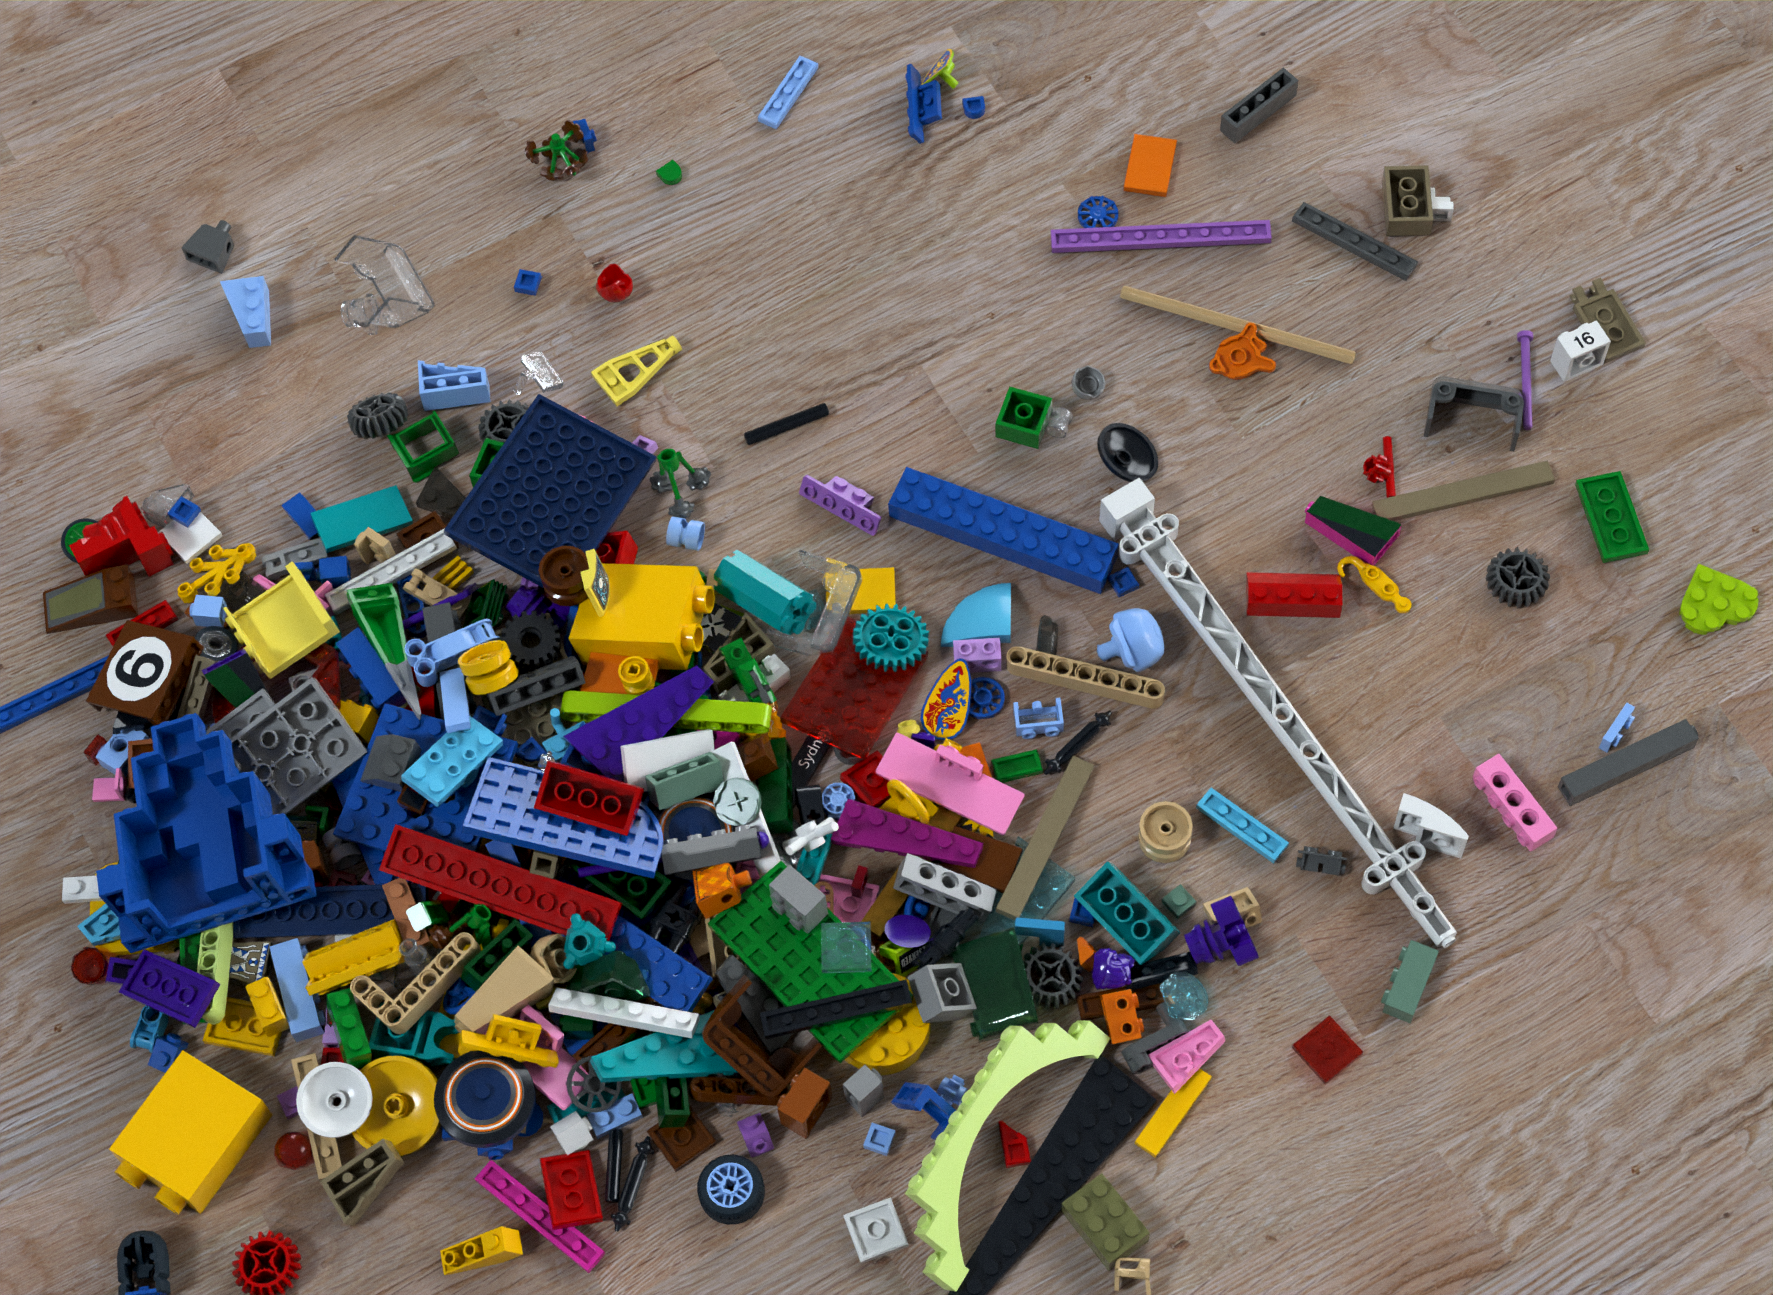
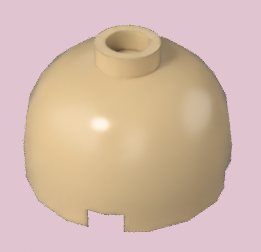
[530,934,577,983]

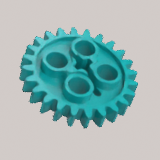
[853,604,929,672]

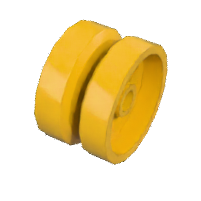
[458,640,519,695]

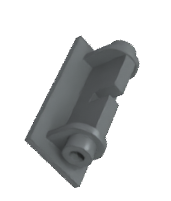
[1296,846,1347,876]

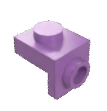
[737,1113,774,1158]

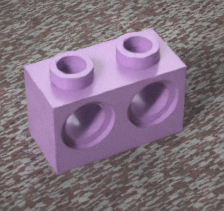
[953,638,1001,673]

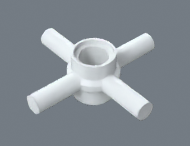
[782,817,839,855]

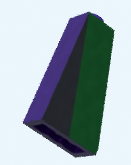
[201,649,270,708]

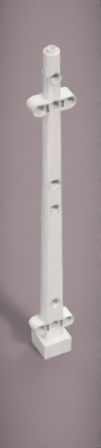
[1099,478,1457,948]

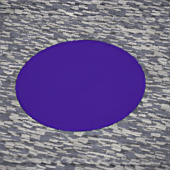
[885,915,931,948]

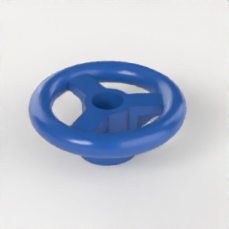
[443,977,475,1014]

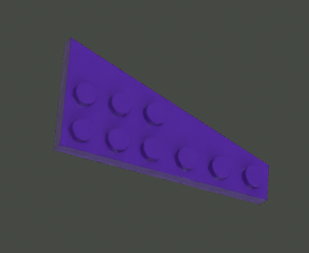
[563,666,714,781]

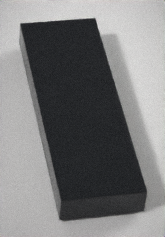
[1125,952,1198,991]

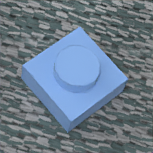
[863,1123,896,1156]

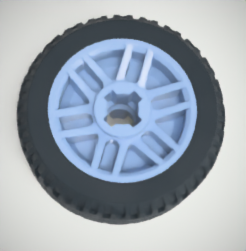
[697,1154,765,1225]

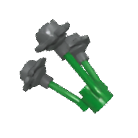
[649,449,711,519]

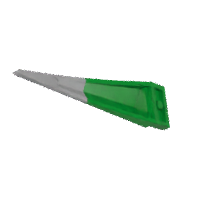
[347,583,421,720]

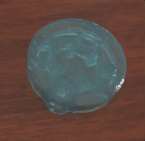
[1160,972,1209,1020]

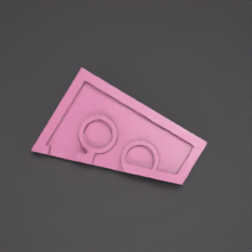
[1148,1020,1225,1094]

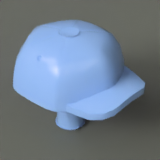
[1097,608,1164,672]

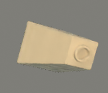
[454,946,554,1034]

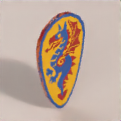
[920,658,972,741]

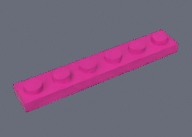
[474,1160,605,1273]

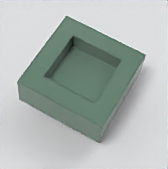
[1162,884,1196,919]

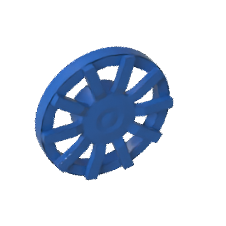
[1078,195,1118,228]
[968,677,1005,719]

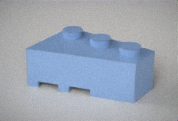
[220,276,271,348]
[418,360,491,411]

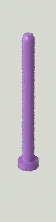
[1517,330,1533,430]

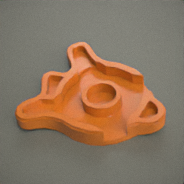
[1209,322,1276,380]

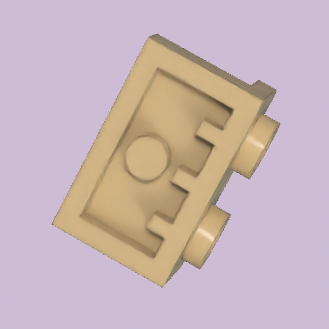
[354,527,396,565]
[1203,887,1262,928]

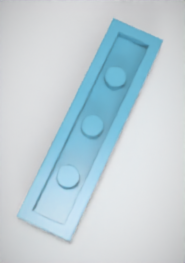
[1196,788,1289,864]

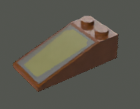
[43,565,138,634]

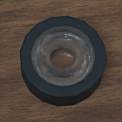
[194,626,238,661]

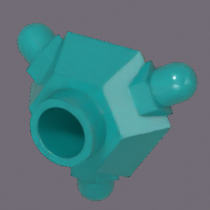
[563,913,616,969]

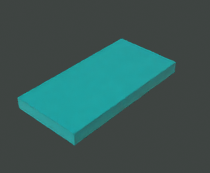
[310,485,413,553]

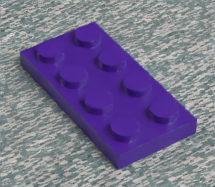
[119,949,220,1028]

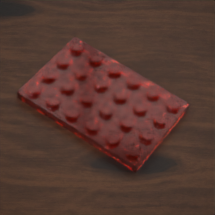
[780,615,928,760]

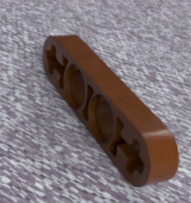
[689,1077,787,1106]

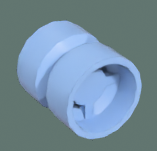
[666,516,705,551]

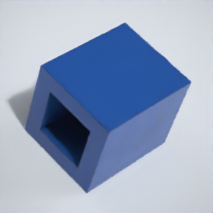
[316,556,351,589]

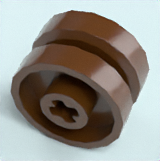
[538,546,589,606]

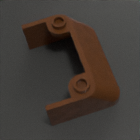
[702,975,822,1097]

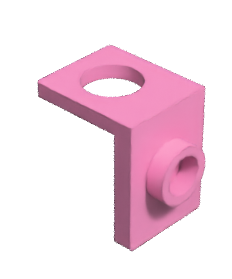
[92,768,127,802]

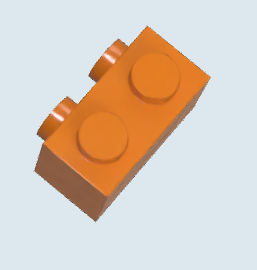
[1100,989,1144,1044]

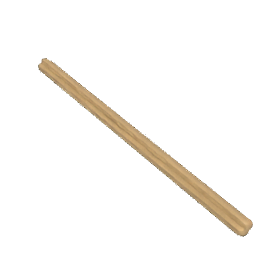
[1120,286,1356,364]

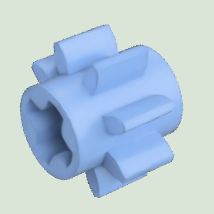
[937,1074,968,1106]

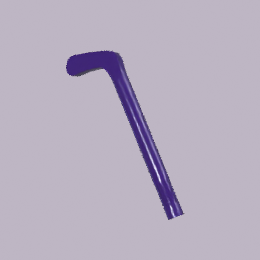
[402,583,478,630]

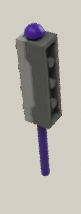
[578,825,769,878]

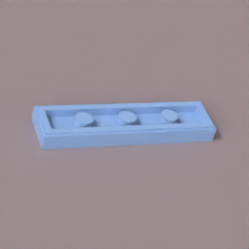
[758,56,819,129]
[439,668,471,733]

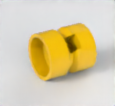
[618,656,655,695]

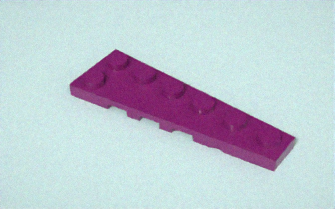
[830,799,983,868]

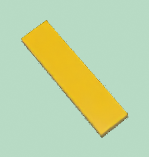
[1135,1068,1212,1158]

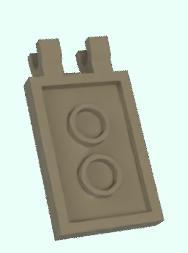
[1570,277,1646,364]

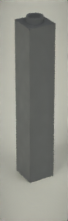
[1558,719,1699,806]

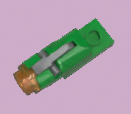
[719,638,778,714]

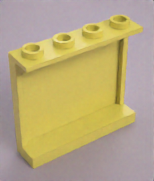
[223,561,340,679]

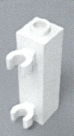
[717,654,791,702]

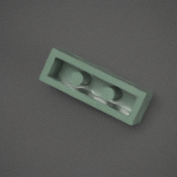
[645,752,724,810]
[1381,940,1439,1024]

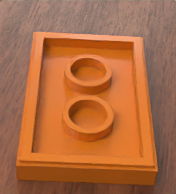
[1123,134,1177,197]
[580,652,660,694]

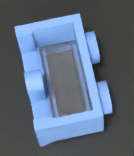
[1013,698,1064,739]

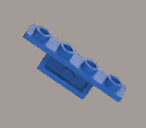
[905,64,942,144]

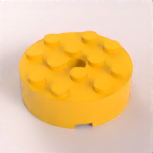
[845,973,931,1075]

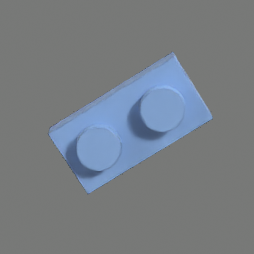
[1599,703,1635,753]
[587,1093,643,1139]

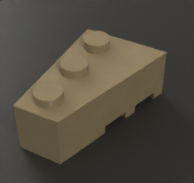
[703,613,776,695]
[320,1139,404,1226]

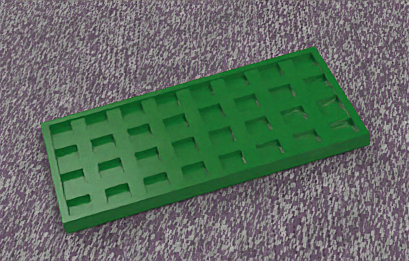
[708,861,914,1063]

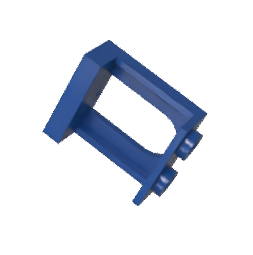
[891,1082,956,1140]

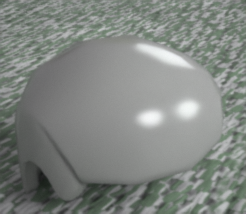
[1071,365,1106,400]

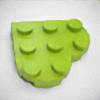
[1679,564,1759,635]

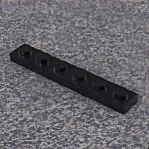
[760,980,912,1039]

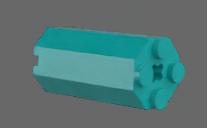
[714,550,816,636]

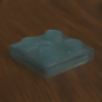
[821,922,872,973]

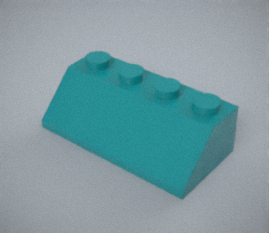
[1074,861,1181,965]

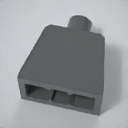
[182,220,234,274]

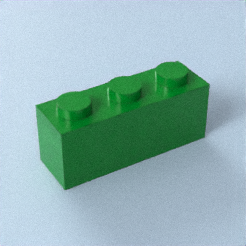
[327,988,371,1069]

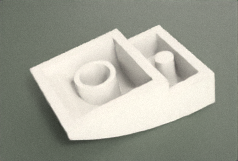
[1393,793,1469,859]

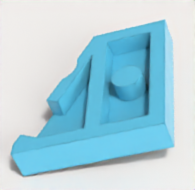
[77,904,121,946]

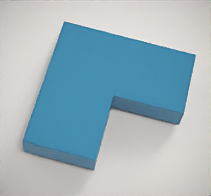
[1015,918,1065,947]

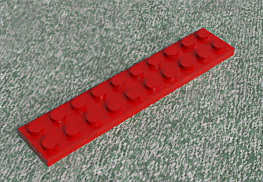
[379,824,622,941]

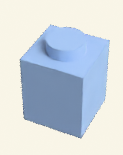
[189,595,228,628]

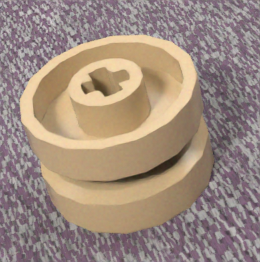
[1138,801,1193,863]

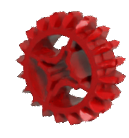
[232,1230,302,1295]

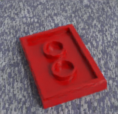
[540,1150,603,1230]

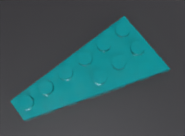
[590,1010,737,1083]

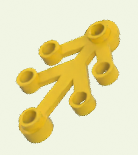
[177,543,256,603]

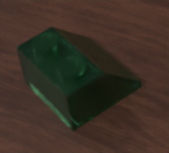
[580,951,650,1002]

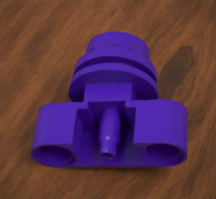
[505,585,570,631]
[1184,896,1259,966]

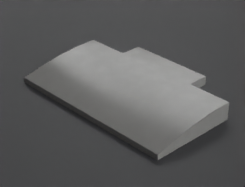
[206,677,368,815]

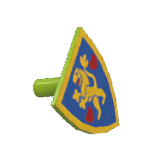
[921,49,958,89]

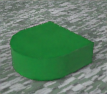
[656,160,682,185]

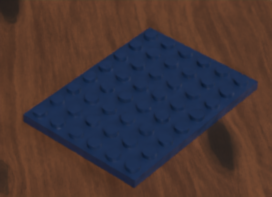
[444,394,657,588]

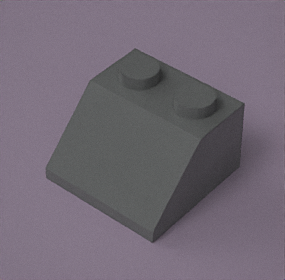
[360,734,422,792]

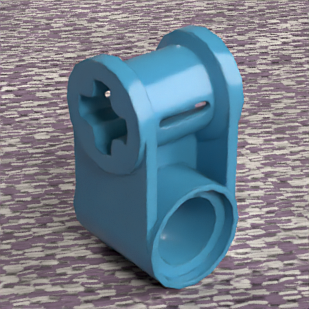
[130,1006,169,1053]

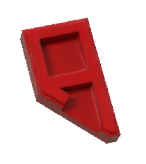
[998,1121,1031,1168]

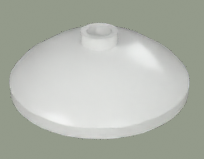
[296,1062,373,1138]

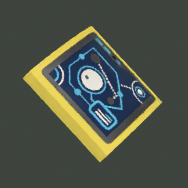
[581,549,610,617]

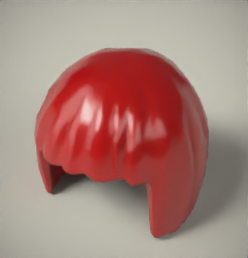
[596,264,633,303]

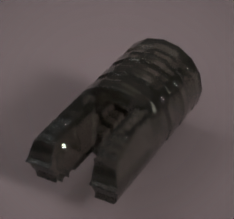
[1036,615,1058,656]

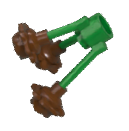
[429,904,491,949]

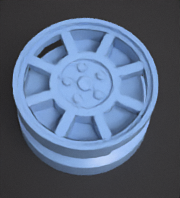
[822,783,855,821]

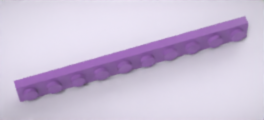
[1051,220,1272,253]

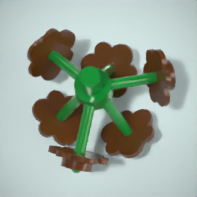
[525,120,588,181]

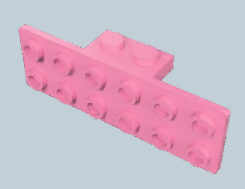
[876,733,1024,835]
[483,1004,589,1110]

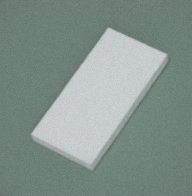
[621,729,714,791]

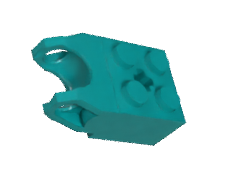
[369,1002,459,1067]

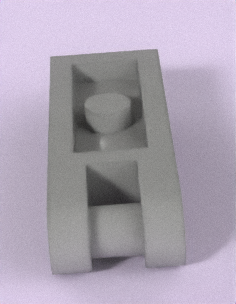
[261,538,328,581]

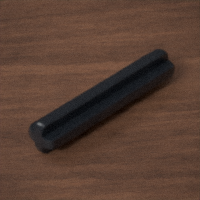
[605,1129,623,1203]

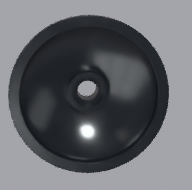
[1097,423,1158,482]

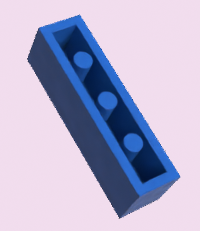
[336,627,407,711]

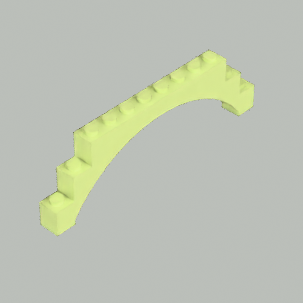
[905,1020,1110,1292]

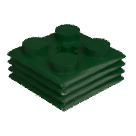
[463,579,509,633]

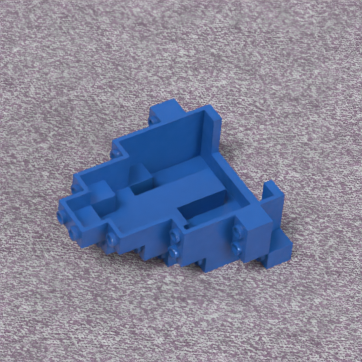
[96,713,317,953]

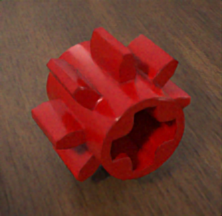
[1363,454,1392,483]

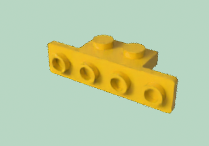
[460,1014,559,1068]

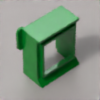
[387,410,460,483]

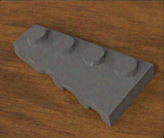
[714,955,793,1056]

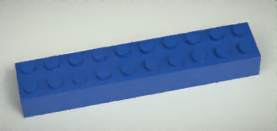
[888,467,1119,594]

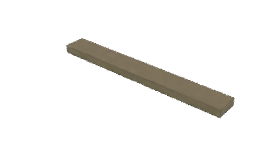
[1371,460,1555,521]
[996,756,1095,920]

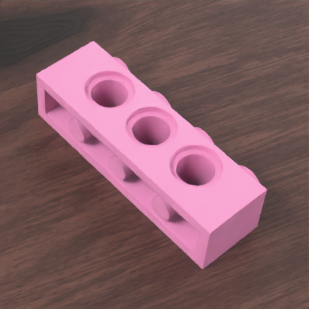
[1473,754,1558,852]

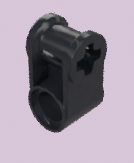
[795,784,824,826]

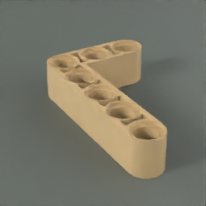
[350,932,481,1034]

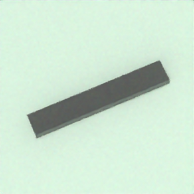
[1292,202,1418,281]

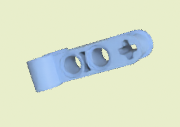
[404,619,501,687]

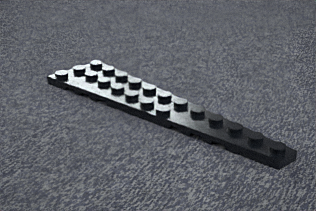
[948,1054,1157,1295]

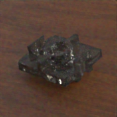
[216,570,266,612]

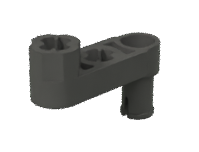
[1121,1001,1189,1075]

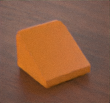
[1077,937,1097,972]

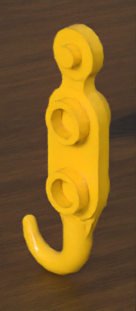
[1337,556,1412,614]

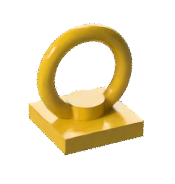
[879,779,939,825]

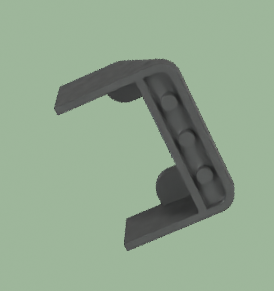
[1423,376,1524,452]

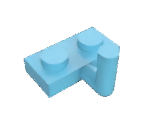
[542,708,586,763]

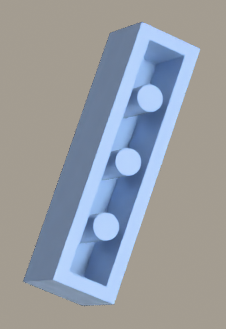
[269,938,326,1042]

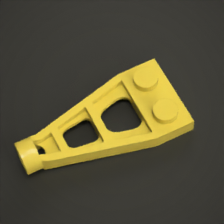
[591,335,682,407]

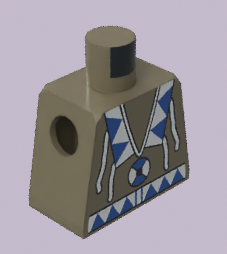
[229,941,273,988]

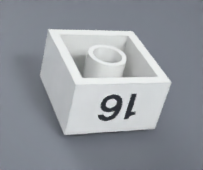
[1550,320,1611,382]

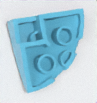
[941,583,1011,647]

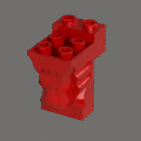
[69,496,174,577]

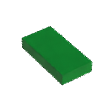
[991,749,1043,783]

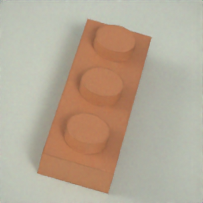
[382,878,431,953]

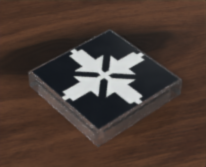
[701,602,742,654]

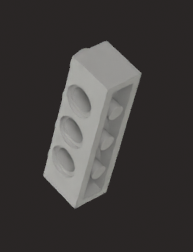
[893,853,997,924]

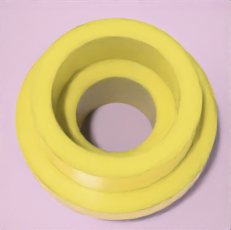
[897,720,921,739]

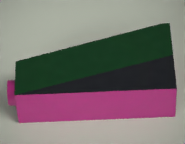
[1305,496,1402,566]

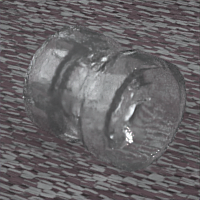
[1045,407,1073,438]

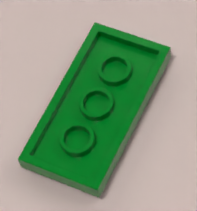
[1575,471,1649,563]

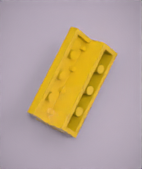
[302,919,408,996]

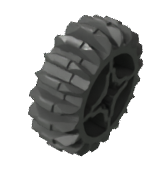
[347,392,408,439]
[478,399,529,443]
[1486,547,1550,608]
[1017,943,1083,1010]

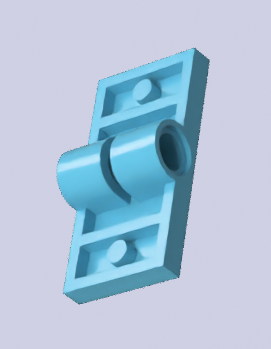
[401,716,503,807]

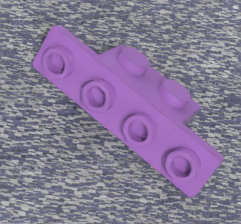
[799,475,881,536]

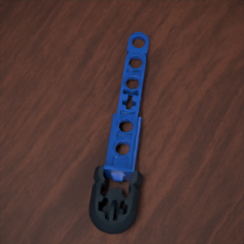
[117,1230,171,1295]

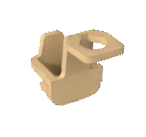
[1114,1258,1151,1295]

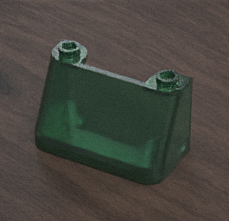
[951,927,1038,1043]

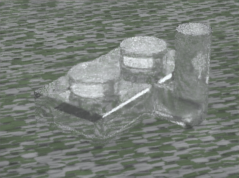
[513,351,564,395]

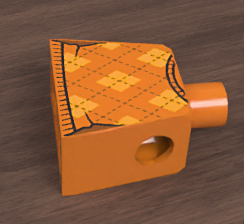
[693,863,752,919]

